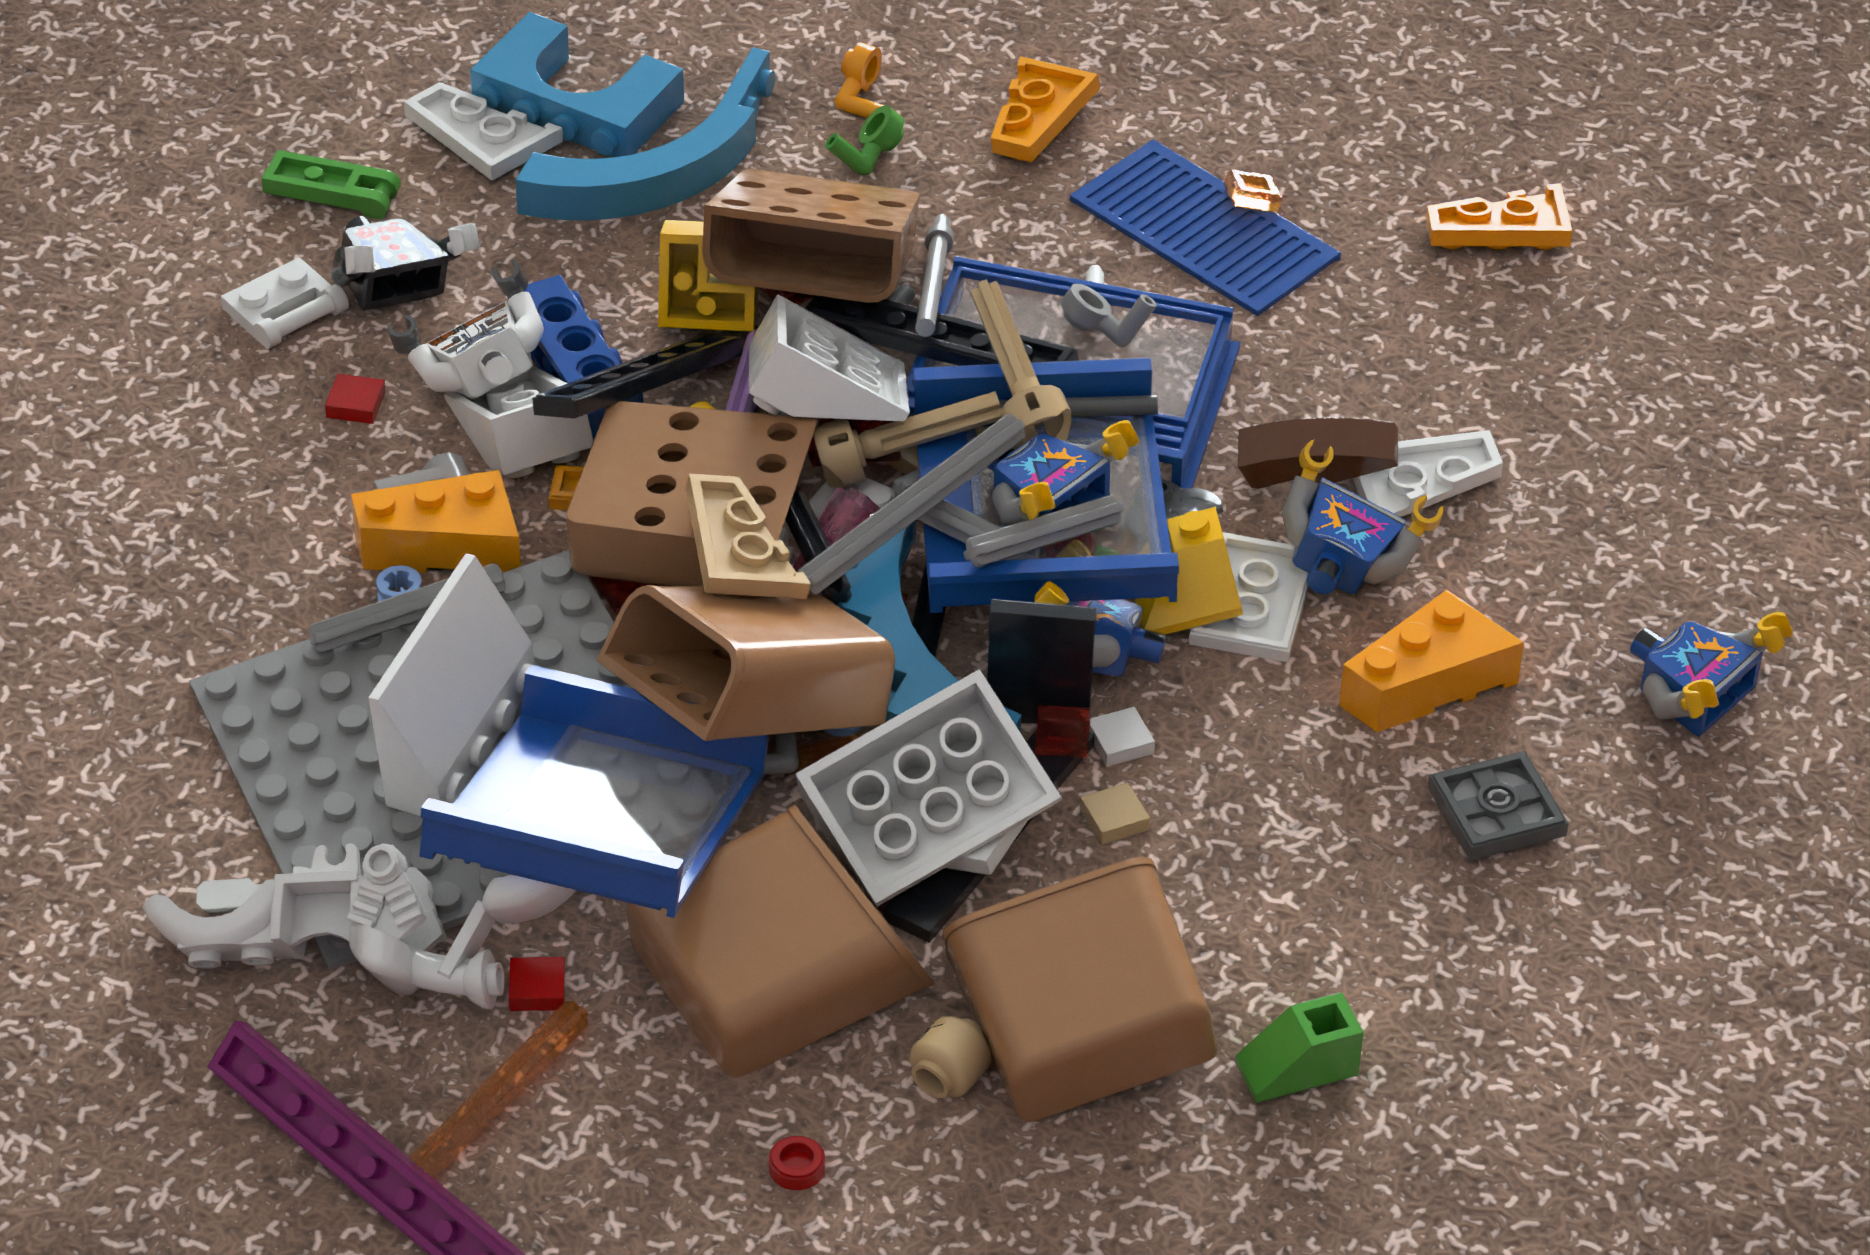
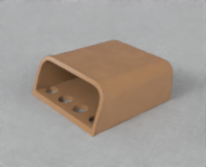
[702,169,920,303]
[566,401,818,586]
[596,585,895,741]
[627,805,935,1077]
[942,857,1218,1122]

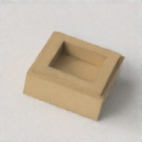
[1079,782,1150,845]

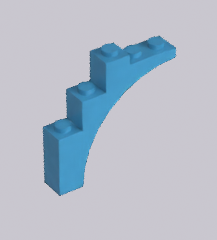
[819,521,1022,733]

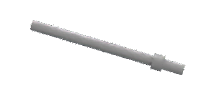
[915,214,954,337]

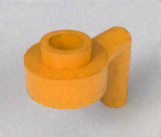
[834,42,884,119]

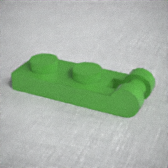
[262,150,401,220]

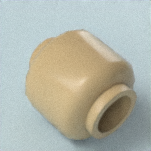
[909,1016,992,1099]

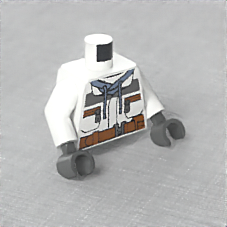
[387,259,544,399]

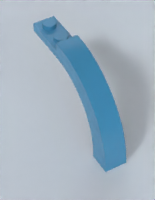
[516,47,775,220]

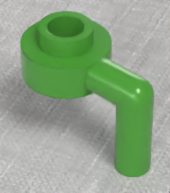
[825,105,904,175]

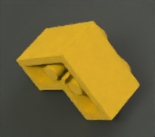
[658,220,759,332]

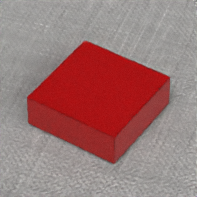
[325,373,386,424]
[509,957,565,1011]

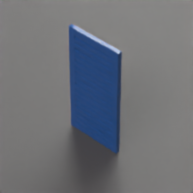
[1069,139,1341,316]

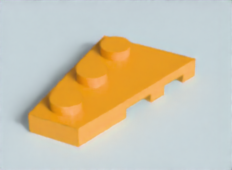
[991,56,1100,162]
[1426,183,1572,250]

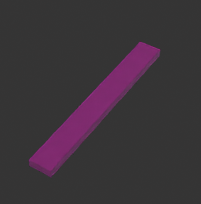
[207,1020,525,1255]

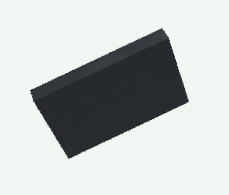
[987,599,1096,728]

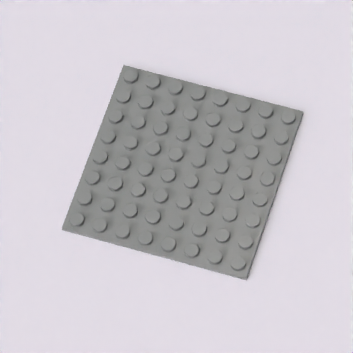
[189,550,719,970]

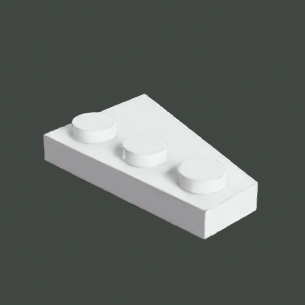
[404,82,563,181]
[1352,430,1503,517]

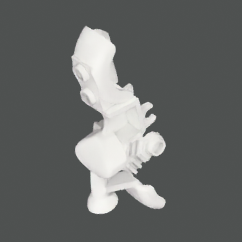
[142,843,576,1010]

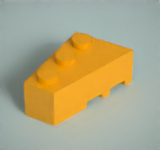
[351,470,521,573]
[1339,590,1524,732]

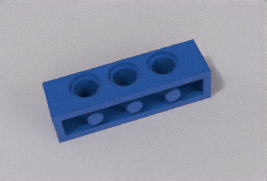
[507,275,644,439]

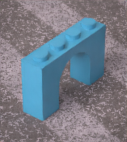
[470,12,684,157]

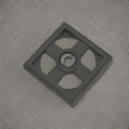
[1428,751,1569,861]

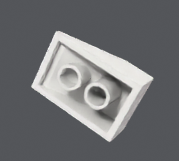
[444,366,593,478]

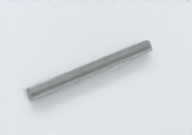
[797,414,1026,596]

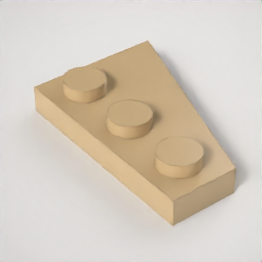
[685,473,811,599]

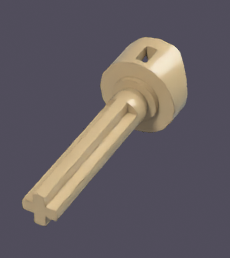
[970,279,1071,447]
[813,391,1001,488]

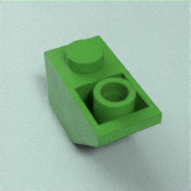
[1235,992,1364,1103]

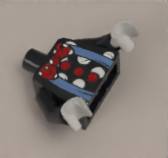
[331,216,480,311]

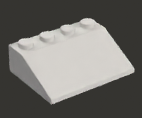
[749,294,910,422]
[368,553,535,816]
[795,669,1062,907]

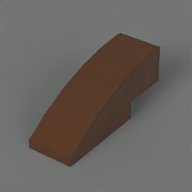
[1238,417,1398,489]

